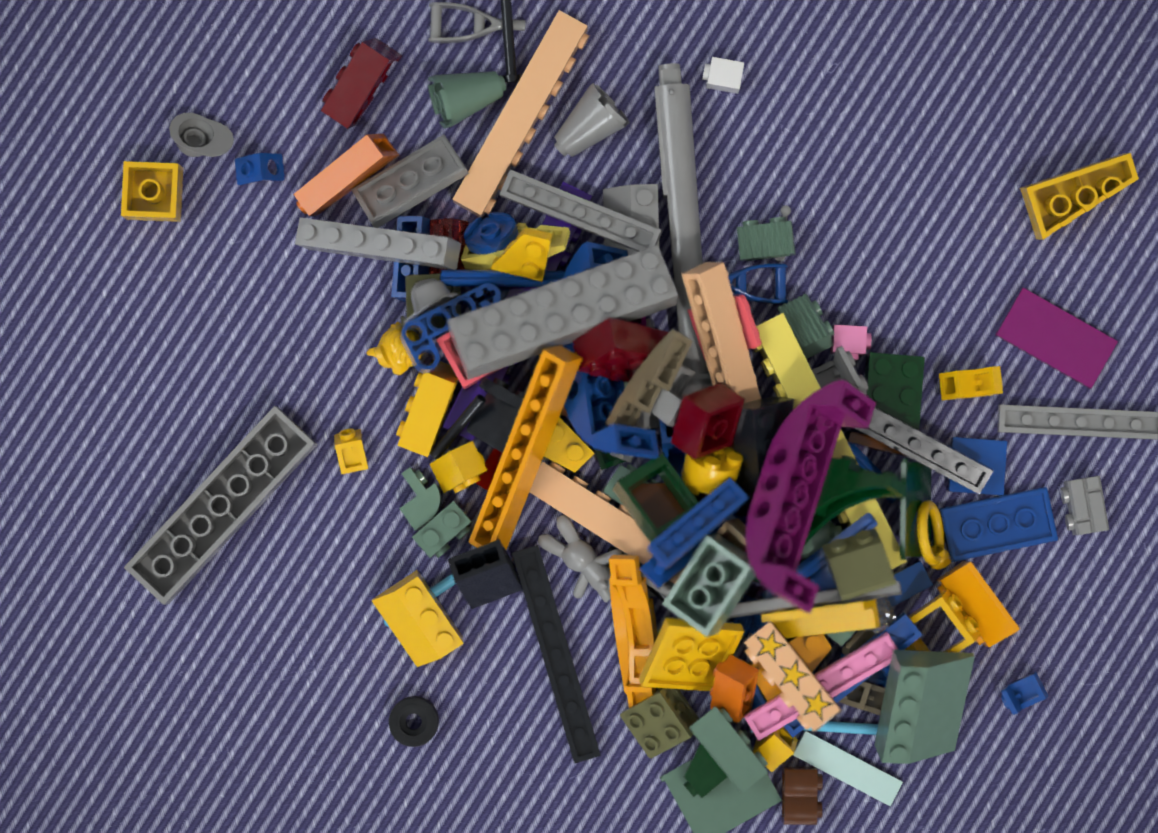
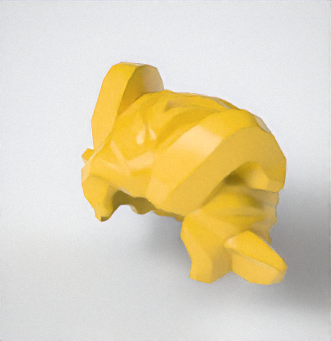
[366,322,424,375]

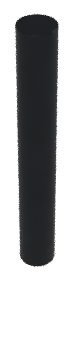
[430,394,486,459]

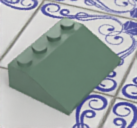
[874,650,975,764]

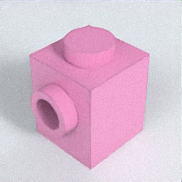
[830,325,872,360]

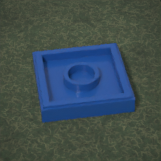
[948,437,1007,496]

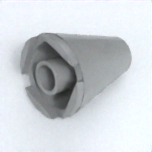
[554,83,630,157]

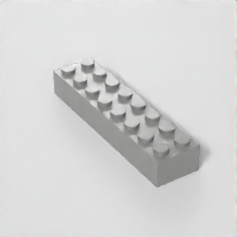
[448,245,678,380]
[124,406,318,605]

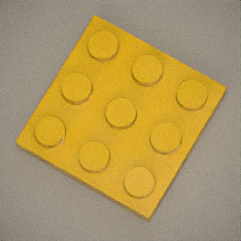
[639,618,744,691]

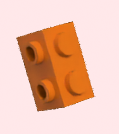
[710,655,759,724]

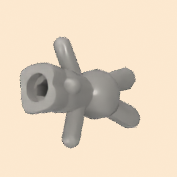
[538,515,623,603]

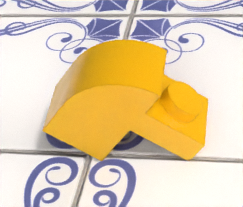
[939,366,1003,401]

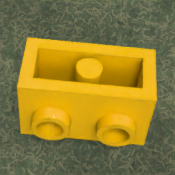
[429,441,487,494]

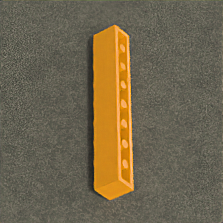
[468,345,582,550]

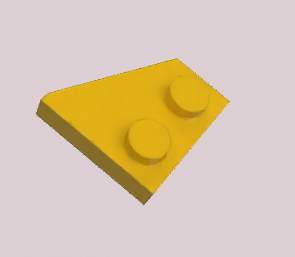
[491,227,553,282]

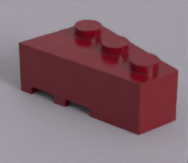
[321,38,403,129]

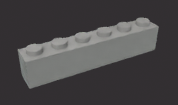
[295,217,461,270]

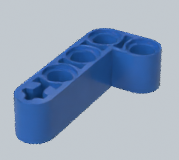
[400,283,501,373]

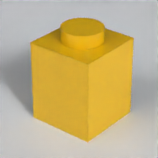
[752,727,798,772]

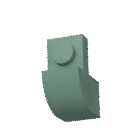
[399,467,442,531]

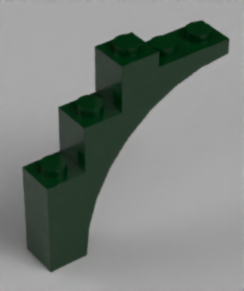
[753,455,908,585]

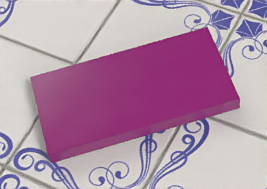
[995,288,1118,389]

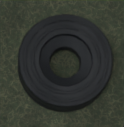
[389,696,439,747]

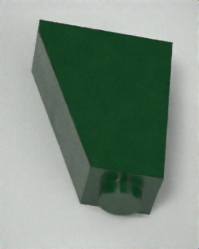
[683,743,727,798]

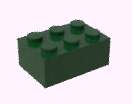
[860,352,925,435]

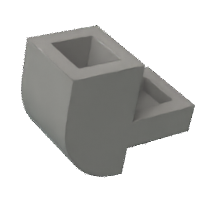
[651,365,695,427]

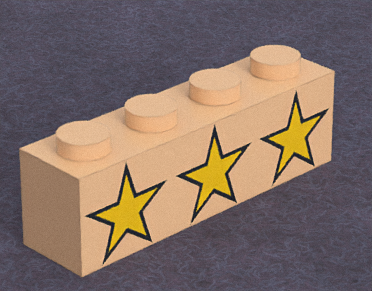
[744,622,842,731]

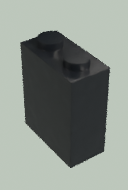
[448,539,523,609]

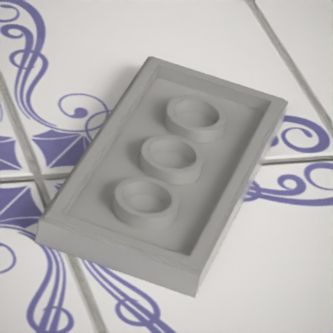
[351,134,469,228]

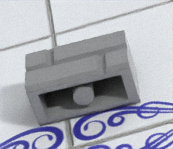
[1060,476,1109,535]

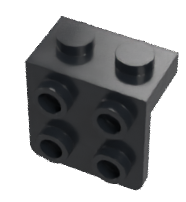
[467,377,526,453]

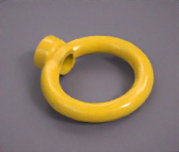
[917,500,951,570]

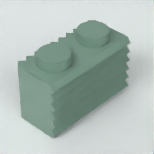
[737,217,796,262]
[777,294,835,359]

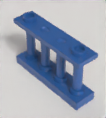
[639,478,749,589]

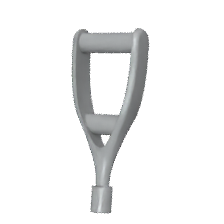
[428,2,525,43]

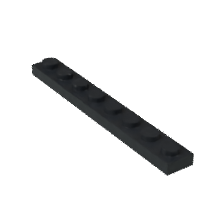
[512,545,601,764]

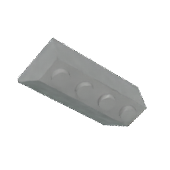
[603,184,659,256]

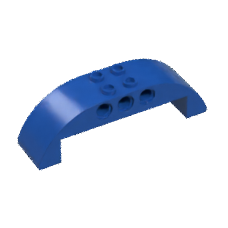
[562,242,659,459]

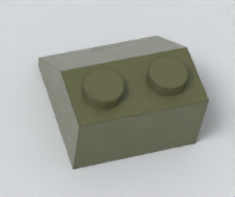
[822,529,896,601]

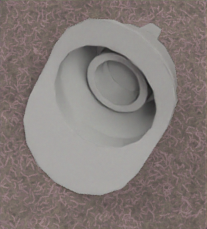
[169,113,234,157]
[404,278,458,324]

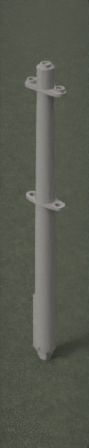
[654,63,711,386]

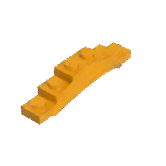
[609,555,658,708]

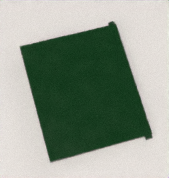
[900,459,932,560]

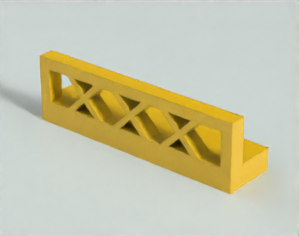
[761,599,880,638]

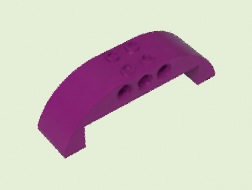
[746,380,876,613]

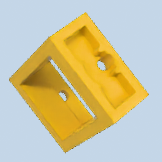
[905,589,981,652]

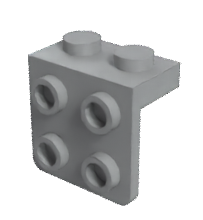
[812,346,868,395]

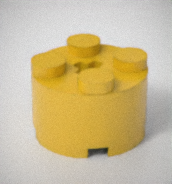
[681,447,743,495]

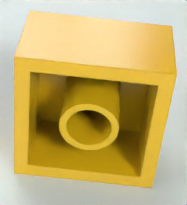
[121,161,183,222]

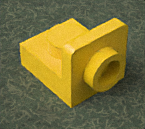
[334,428,368,474]

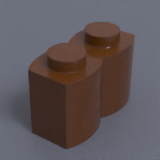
[782,767,823,825]

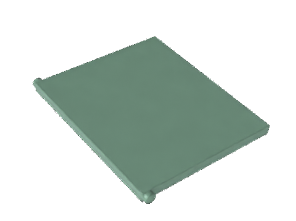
[660,729,782,833]

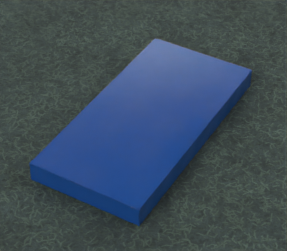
[939,487,1058,562]

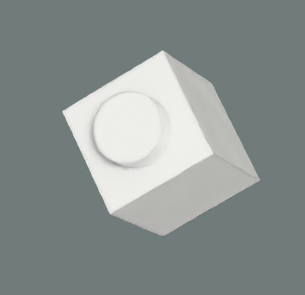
[702,57,744,94]

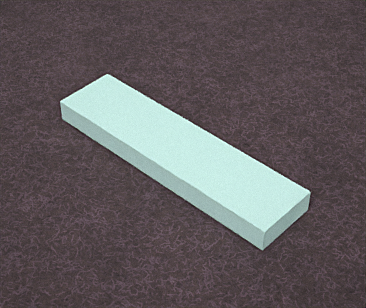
[793,731,903,806]

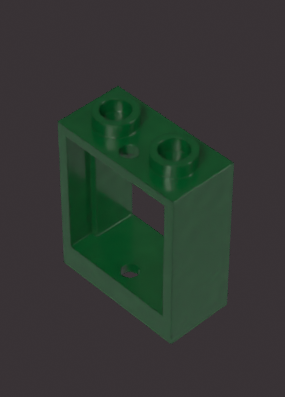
[613,453,698,543]

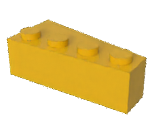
[1020,153,1139,240]

